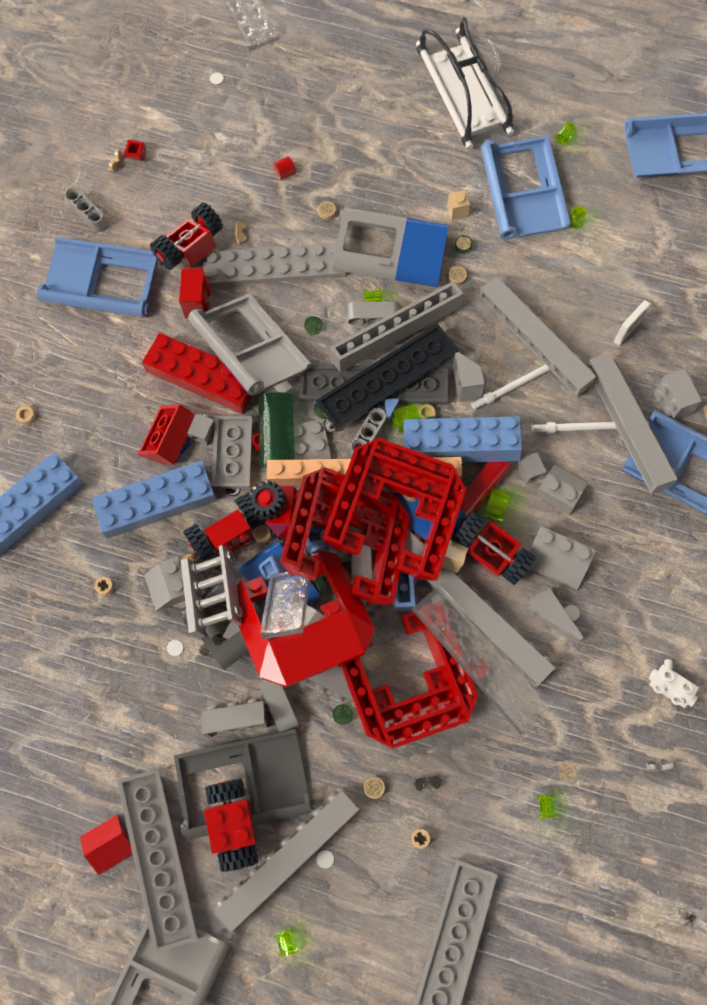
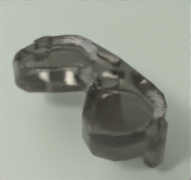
[198,633,223,656]
[413,776,442,791]

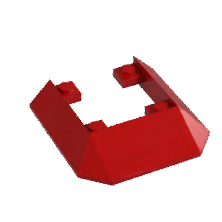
[322,438,466,581]
[280,467,410,605]
[236,549,376,687]
[340,602,478,749]

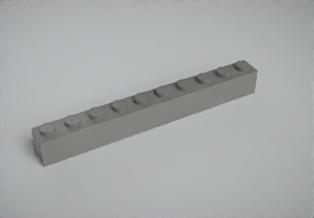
[404,531,555,688]

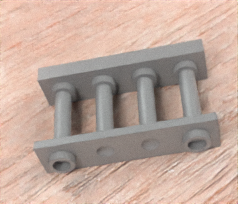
[181,545,242,639]

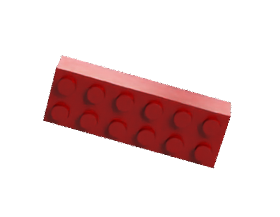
[142,332,253,414]

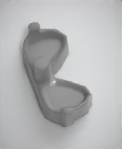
[646,759,676,771]

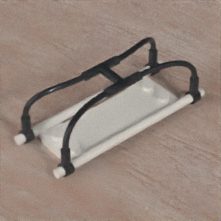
[416,17,514,149]

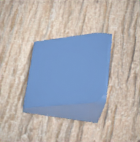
[385,399,399,424]
[258,555,287,583]

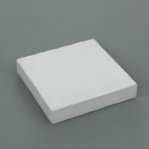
[614,300,650,346]

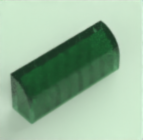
[258,392,295,468]

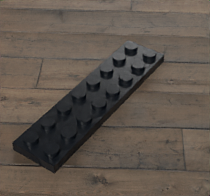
[316,323,459,431]

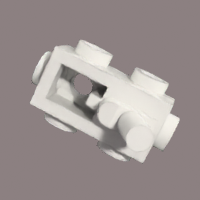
[648,659,699,708]

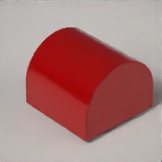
[124,139,146,161]
[273,156,296,180]

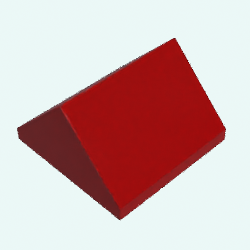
[80,815,133,875]

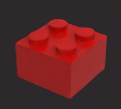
[179,268,211,319]

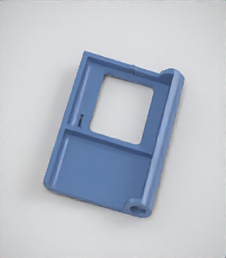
[37,237,158,318]

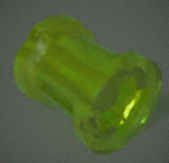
[555,121,577,145]
[569,205,587,229]
[362,288,382,302]
[537,796,557,819]
[274,929,298,957]

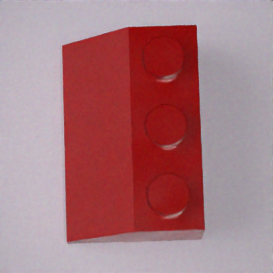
[138,404,195,465]

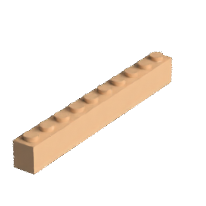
[267,457,462,485]

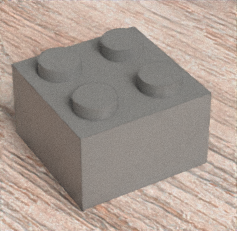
[655,368,702,421]

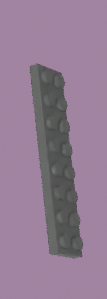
[299,365,448,405]

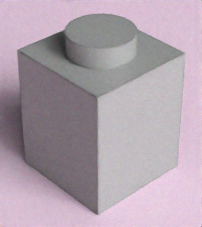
[187,414,215,446]
[517,452,546,485]

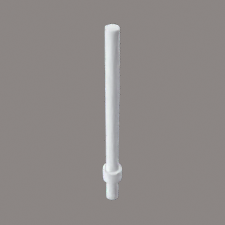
[471,365,550,410]
[532,422,617,434]

